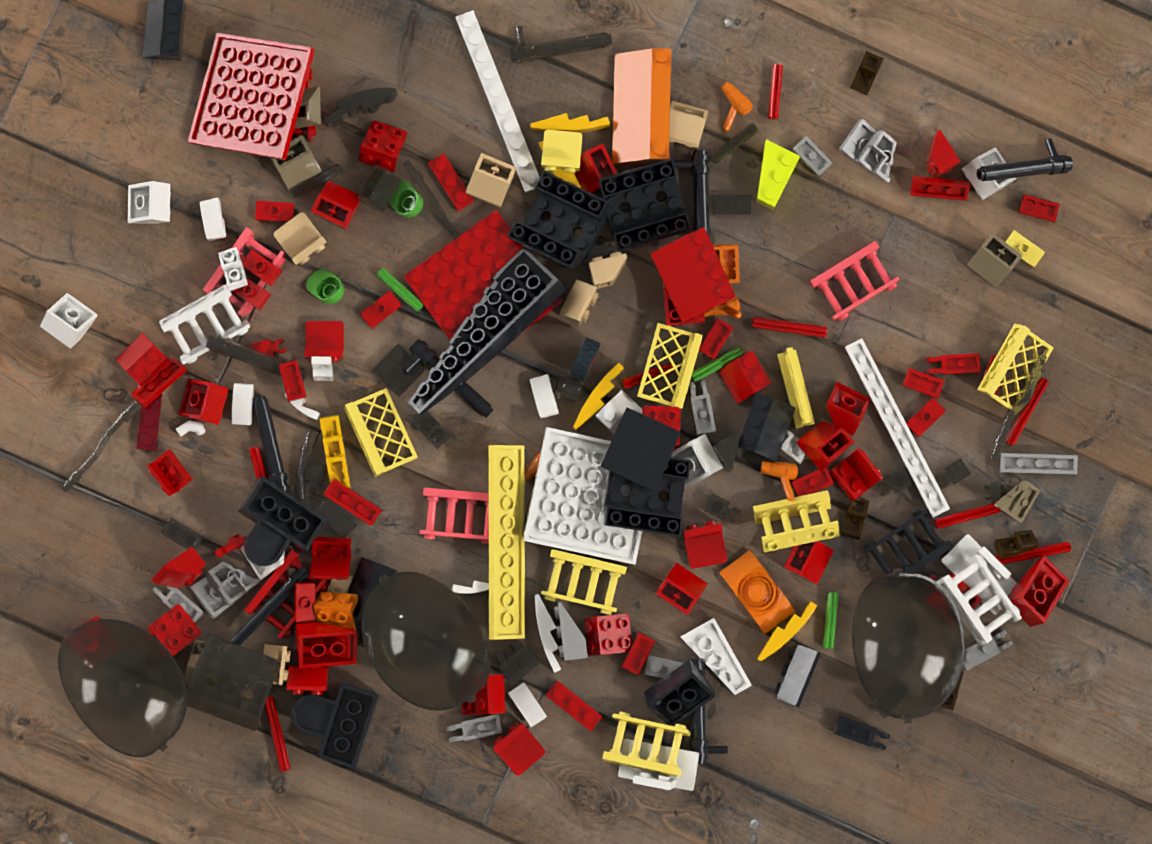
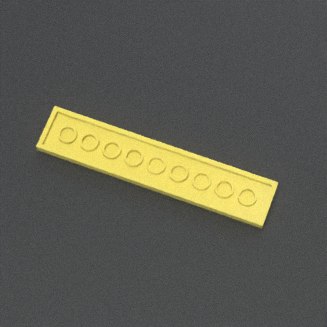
[489,445,525,640]

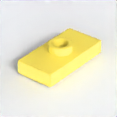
[1006,230,1045,268]

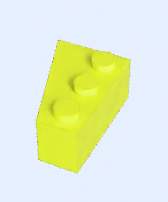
[756,139,800,210]

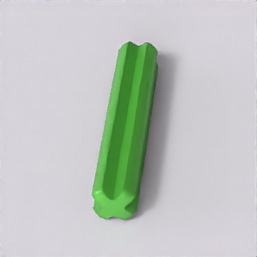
[377,268,424,312]
[691,347,744,382]
[823,592,839,649]

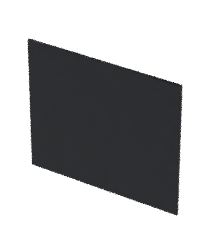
[600,407,681,492]

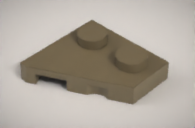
[994,480,1040,524]

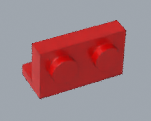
[147,449,193,496]

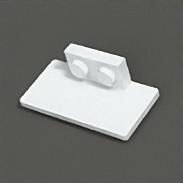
[941,534,1017,615]
[618,739,699,791]

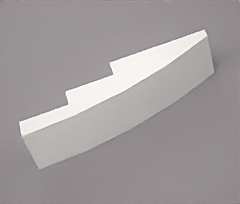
[535,594,561,673]

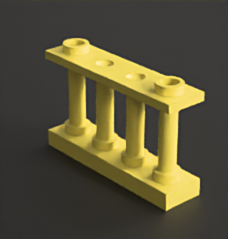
[753,490,840,552]
[541,549,627,615]
[602,712,691,778]

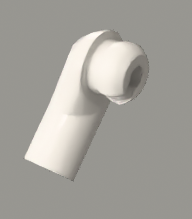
[176,420,205,436]

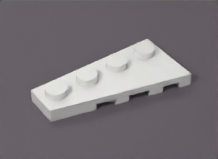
[681,618,752,695]

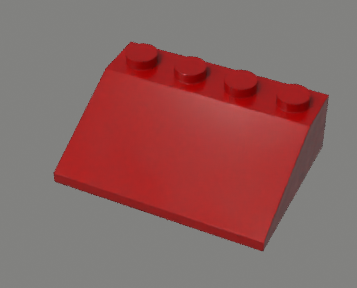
[650,227,736,323]

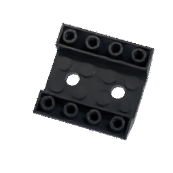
[598,158,691,252]
[507,171,609,269]
[604,457,691,537]

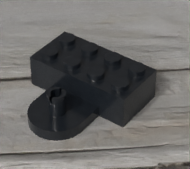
[238,477,327,567]
[292,683,380,769]

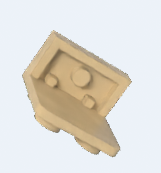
[274,212,326,265]

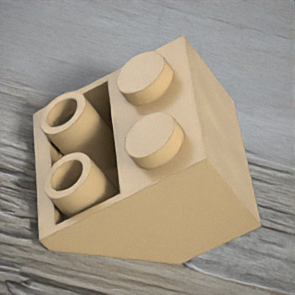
[669,101,708,148]
[466,153,517,208]
[588,252,627,289]
[559,280,599,326]

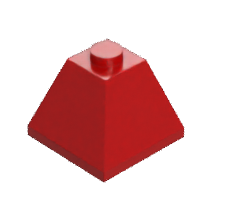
[826,382,871,436]

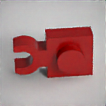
[251,339,287,363]
[214,534,246,558]

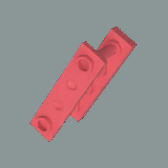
[203,227,286,318]
[809,241,900,322]
[420,488,489,544]

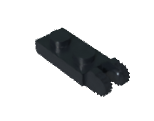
[833,716,890,750]

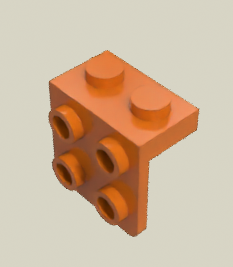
[314,591,358,629]

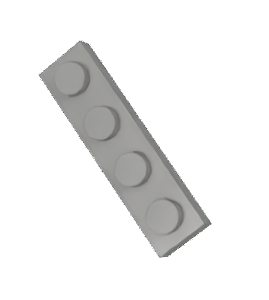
[1000,453,1078,475]

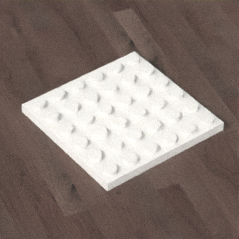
[522,427,642,565]

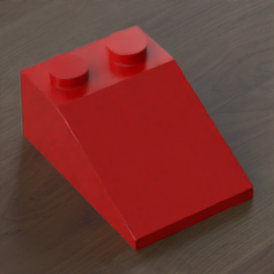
[1008,555,1069,627]
[296,622,357,669]

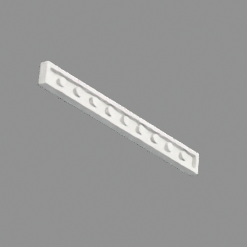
[456,10,540,193]
[844,339,950,518]

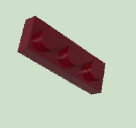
[136,393,163,451]

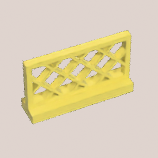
[637,323,703,409]
[977,324,1053,414]
[777,347,815,429]
[344,388,418,477]

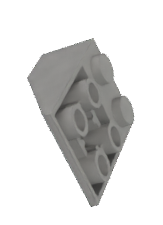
[554,602,588,661]

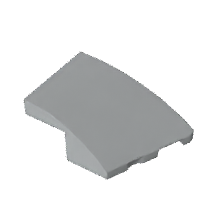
[838,119,897,183]
[190,561,261,620]

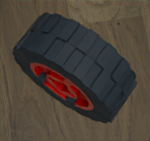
[570,337,601,382]

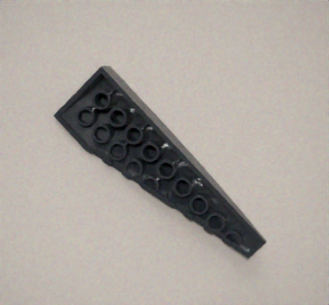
[408,247,567,415]

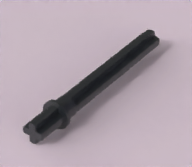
[230,566,310,647]

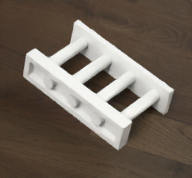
[159,284,250,365]
[936,554,1022,646]

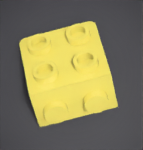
[541,130,582,173]

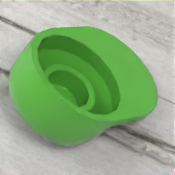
[387,180,423,218]
[306,269,345,305]

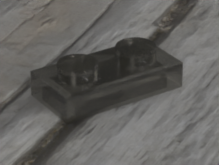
[161,517,204,551]

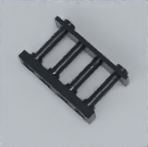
[862,508,953,590]

